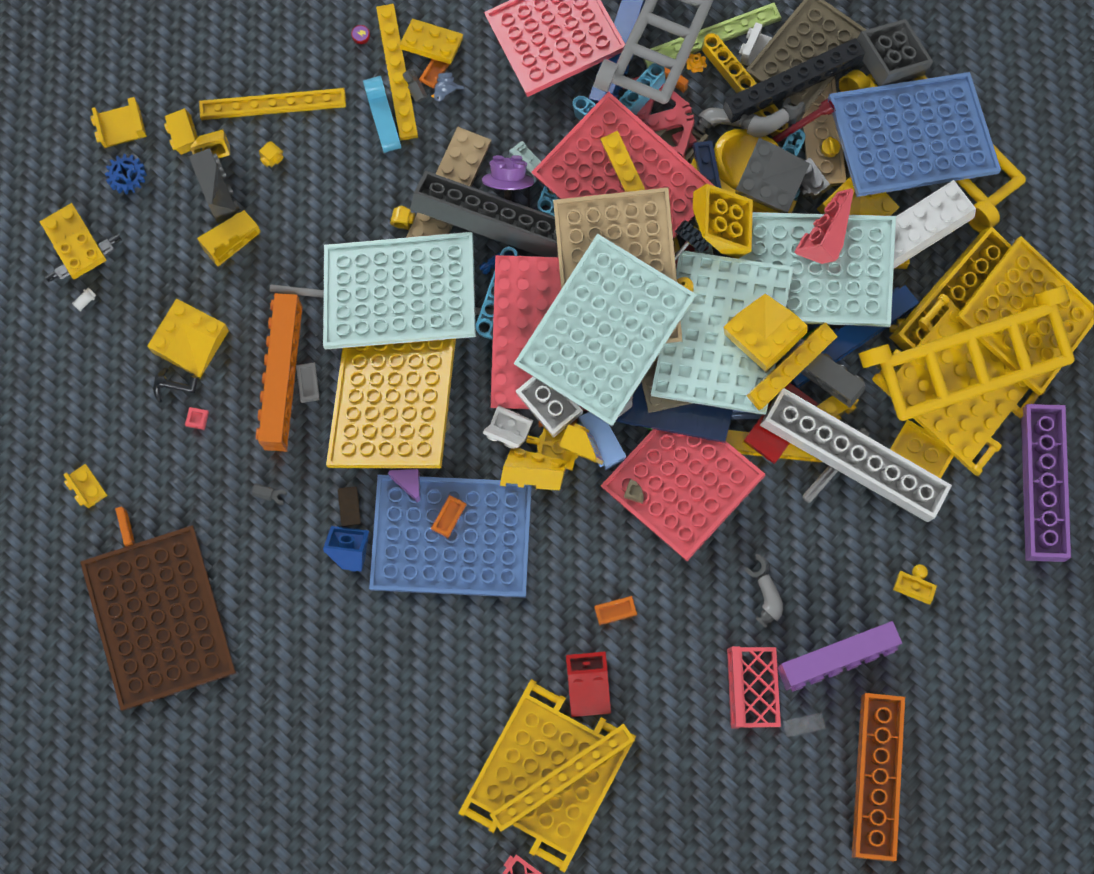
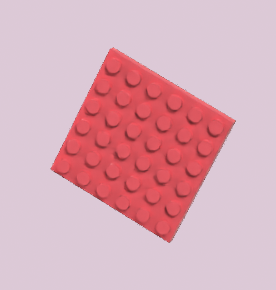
[484,0,625,97]
[601,429,765,561]

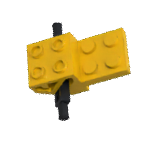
[39,203,122,283]

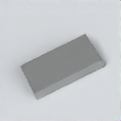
[296,362,320,403]

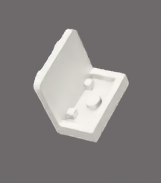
[739,22,772,66]
[483,406,534,449]

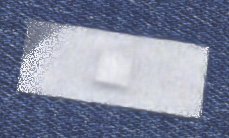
[783,713,826,737]

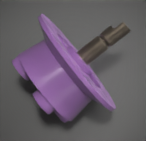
[482,155,534,201]

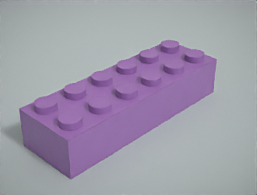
[777,621,902,692]

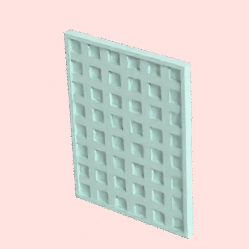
[651,251,794,415]

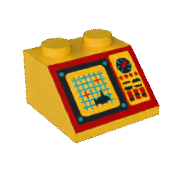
[559,423,604,465]

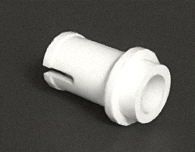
[72,288,96,311]

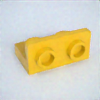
[63,464,108,509]

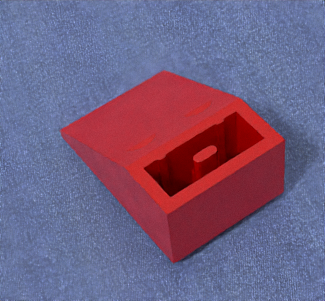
[566,651,611,717]

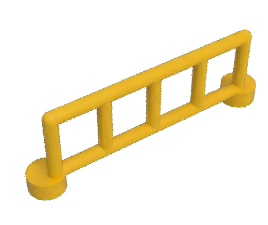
[839,70,1026,233]
[858,285,1075,421]

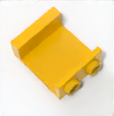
[90,97,147,148]

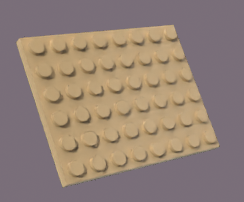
[553,187,683,343]

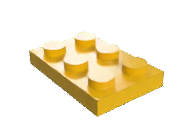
[400,18,463,65]
[890,420,954,479]

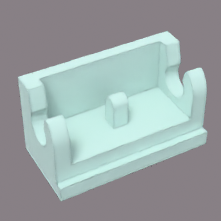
[509,141,541,183]

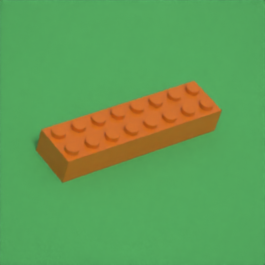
[256,293,303,452]
[852,693,905,862]

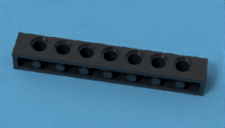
[723,38,865,124]

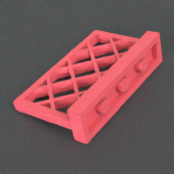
[727,646,781,728]

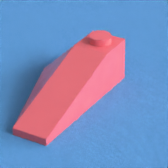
[795,188,854,264]

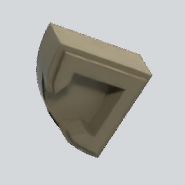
[624,479,644,504]

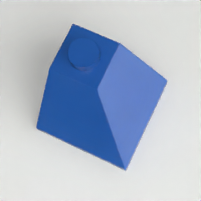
[323,526,369,572]

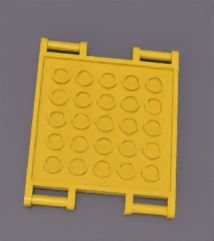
[872,294,1046,476]
[458,679,636,873]

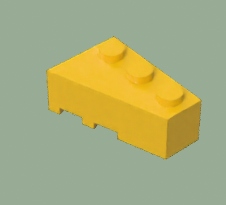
[197,210,261,267]
[500,448,567,490]

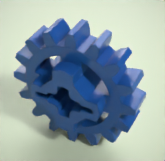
[105,154,147,195]

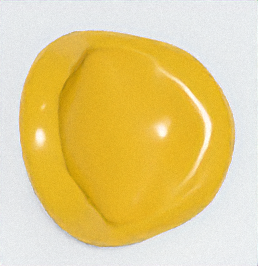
[714,129,779,189]

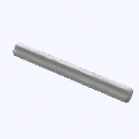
[802,428,870,503]

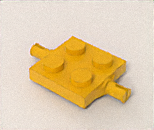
[526,427,579,471]

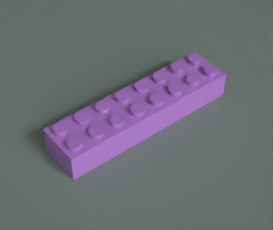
[1021,404,1071,562]

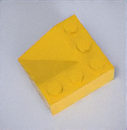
[817,176,899,216]
[693,184,753,259]
[723,294,807,373]
[147,298,229,378]

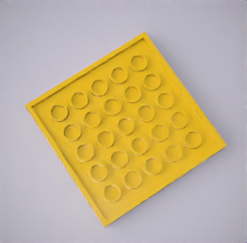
[955,236,1094,395]

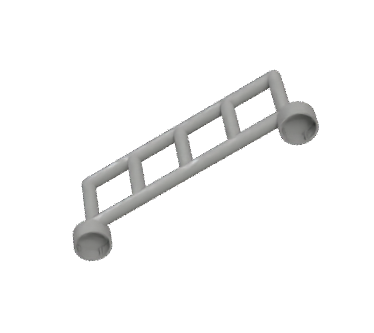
[593,0,713,104]

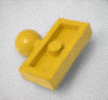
[893,564,937,605]

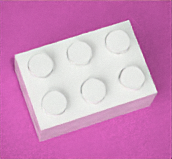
[516,377,583,438]

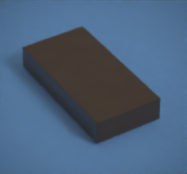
[338,486,361,527]

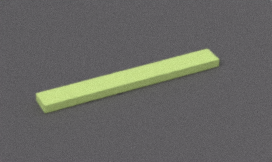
[643,3,781,68]

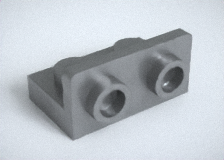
[800,158,831,201]

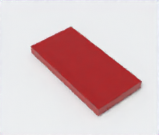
[743,383,818,464]

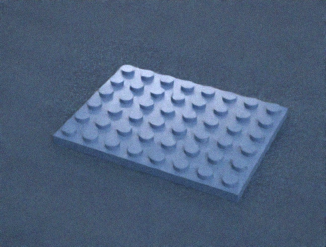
[828,72,1001,197]
[369,475,532,598]

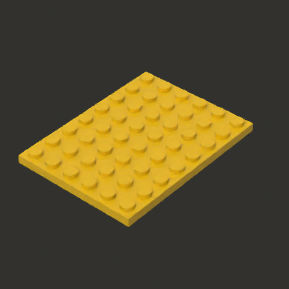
[326,339,456,468]

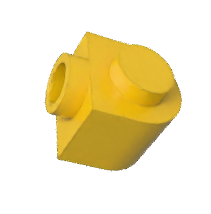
[259,141,283,168]
[390,206,415,230]

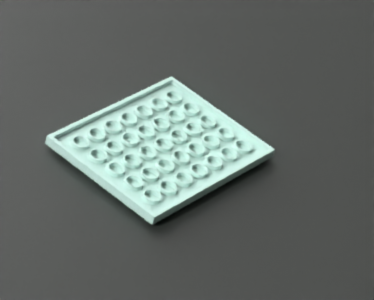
[739,212,896,327]
[323,232,476,349]
[514,233,696,426]

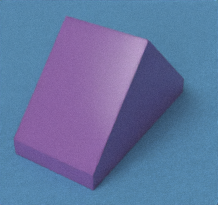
[388,469,420,503]

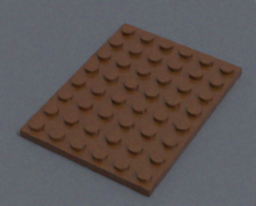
[80,525,237,711]

